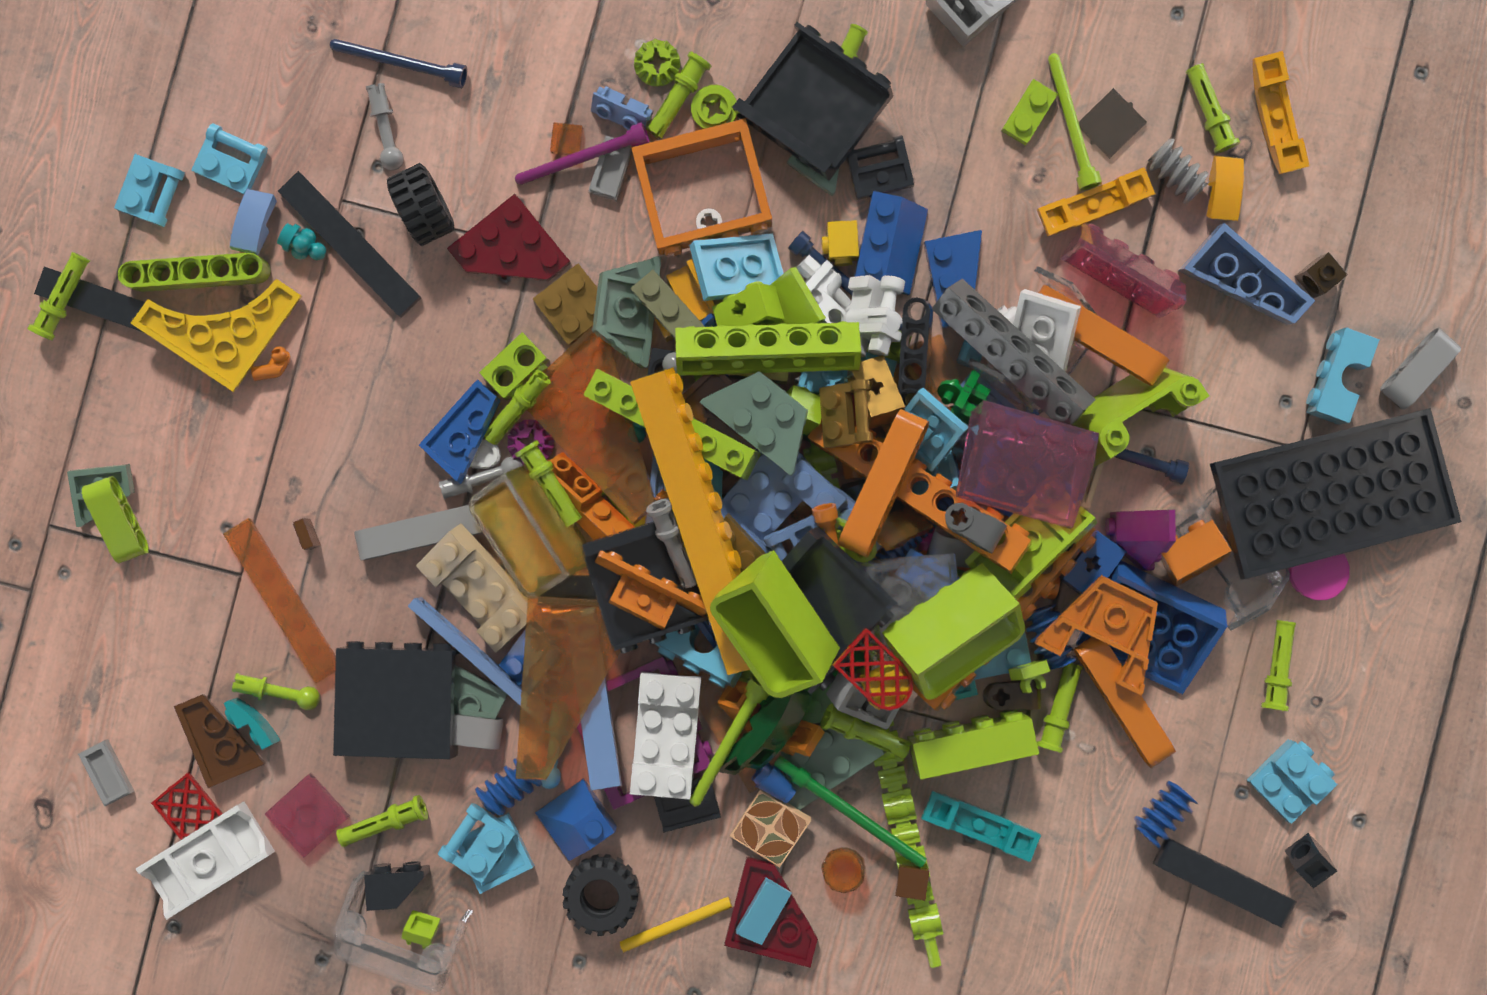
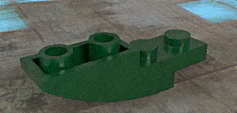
[719,690,812,775]

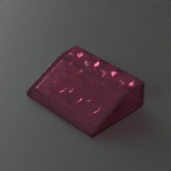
[1060,224,1186,318]
[956,400,1099,529]

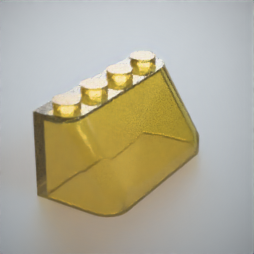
[469,465,587,598]

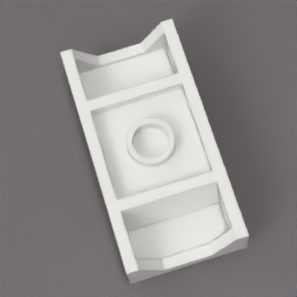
[630,671,702,799]
[136,801,275,920]

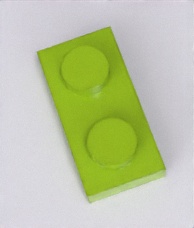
[1001,79,1058,146]

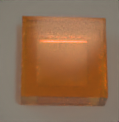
[550,122,583,155]

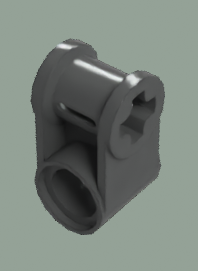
[945,503,1007,554]

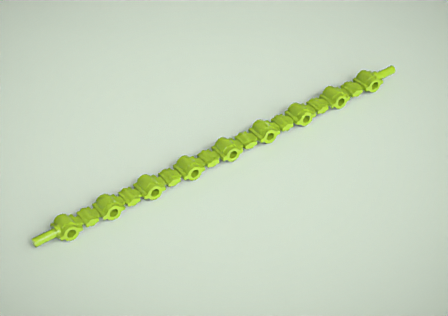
[803,442,944,968]

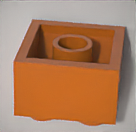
[1161,520,1232,587]

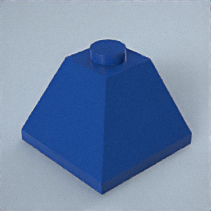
[535,778,617,861]

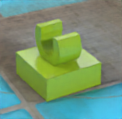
[1008,660,1050,693]
[401,910,441,950]

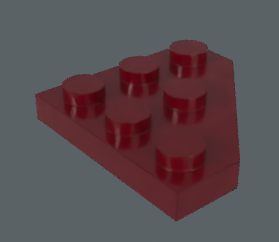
[447,194,571,281]
[724,857,818,968]

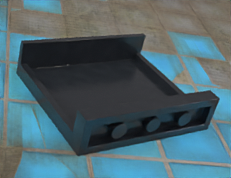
[732,22,893,181]
[580,521,711,653]
[782,526,898,694]
[333,641,460,760]

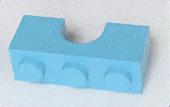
[1306,327,1380,425]
[655,624,743,688]

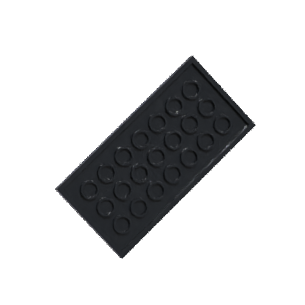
[1210,408,1462,580]

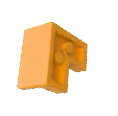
[654,259,715,342]

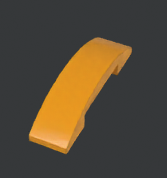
[1252,51,1310,174]
[1037,167,1155,237]

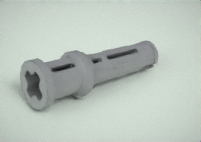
[646,498,697,588]

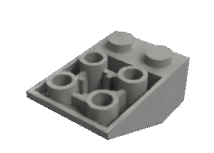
[925,0,1017,47]

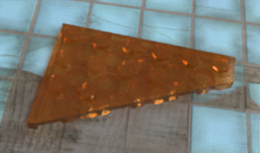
[527,326,656,525]
[516,595,620,780]

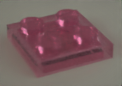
[265,773,350,858]

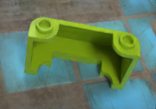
[1065,367,1210,469]

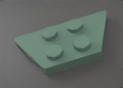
[592,256,662,369]
[700,372,808,476]
[781,725,886,810]

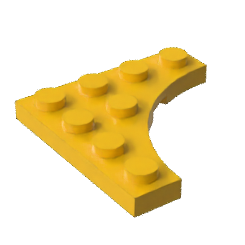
[131,278,302,392]

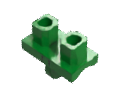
[937,370,991,426]

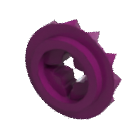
[507,419,554,465]

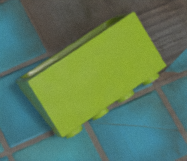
[710,550,840,698]
[882,563,1025,700]

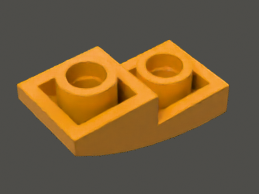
[1206,156,1244,221]

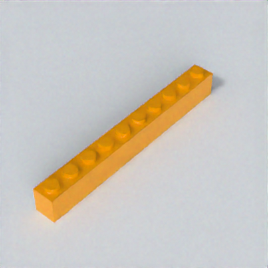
[630,367,750,675]

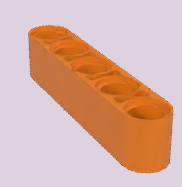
[1038,285,1170,386]
[838,409,929,558]
[1073,637,1176,768]

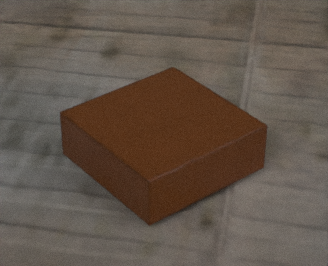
[293,518,321,550]
[895,864,929,901]

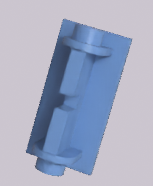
[591,86,653,130]

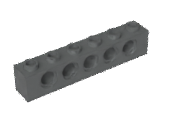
[931,278,1096,431]

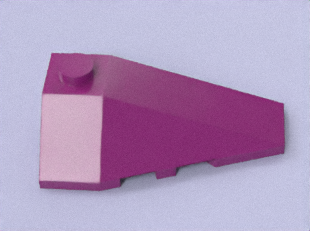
[1105,510,1176,571]

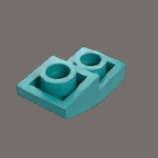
[223,698,281,750]

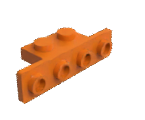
[595,551,707,630]

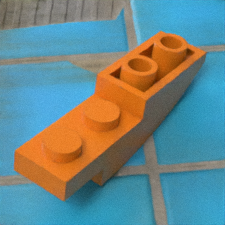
[549,452,635,540]

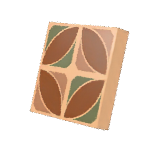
[730,789,811,868]

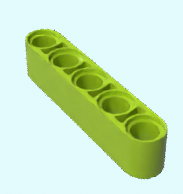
[118,253,271,292]

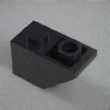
[364,861,430,911]

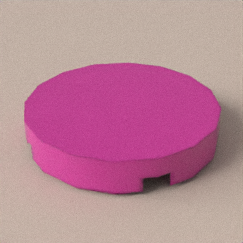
[1288,553,1350,600]

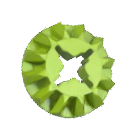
[634,38,681,87]
[691,85,737,129]

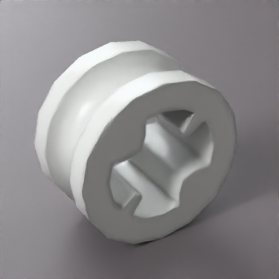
[696,208,722,229]

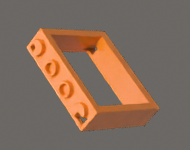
[631,118,772,256]

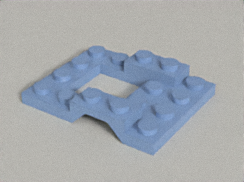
[721,452,891,568]

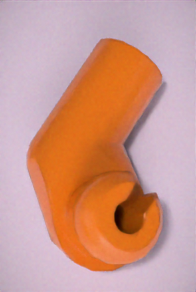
[251,346,290,381]

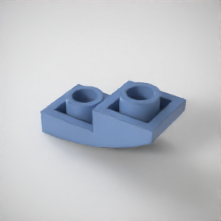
[230,189,277,255]

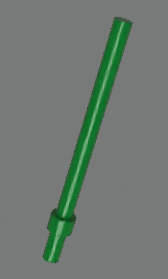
[773,755,927,868]

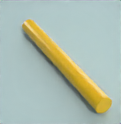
[619,896,733,953]

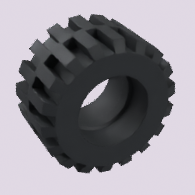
[387,163,454,246]
[562,854,639,936]

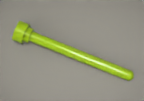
[1048,53,1102,191]
[690,677,769,806]

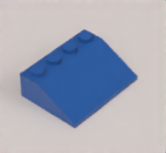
[1076,561,1228,695]

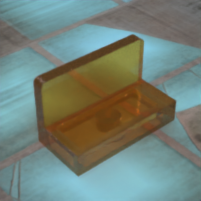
[910,334,962,399]

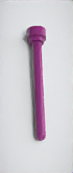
[515,122,650,185]

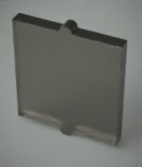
[1079,88,1147,159]

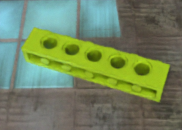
[675,321,861,376]
[583,369,761,480]

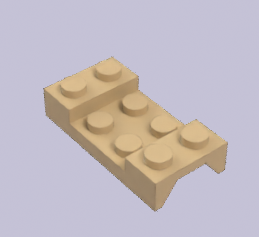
[416,523,541,653]

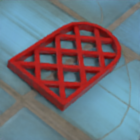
[832,628,914,710]
[151,772,223,840]

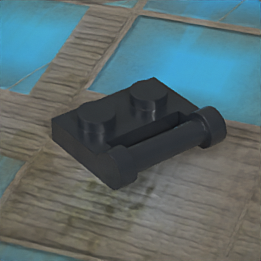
[846,135,915,200]

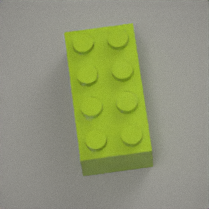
[907,710,1039,779]

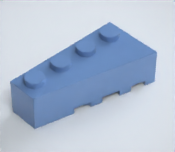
[1178,223,1315,325]

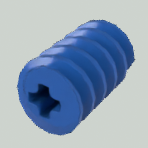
[1026,604,1077,670]
[475,754,542,816]
[1134,781,1199,849]

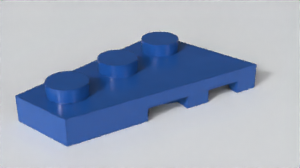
[924,230,982,329]
[419,379,501,484]

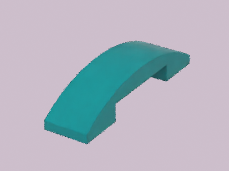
[921,791,1041,862]

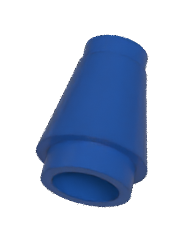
[751,762,797,804]

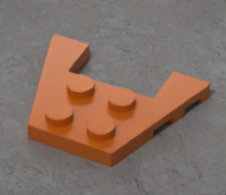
[1035,575,1158,696]

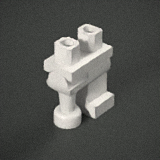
[797,255,851,323]
[845,275,905,357]

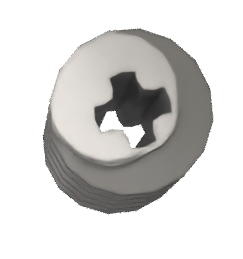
[1147,138,1210,204]

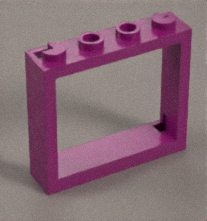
[565,656,714,810]

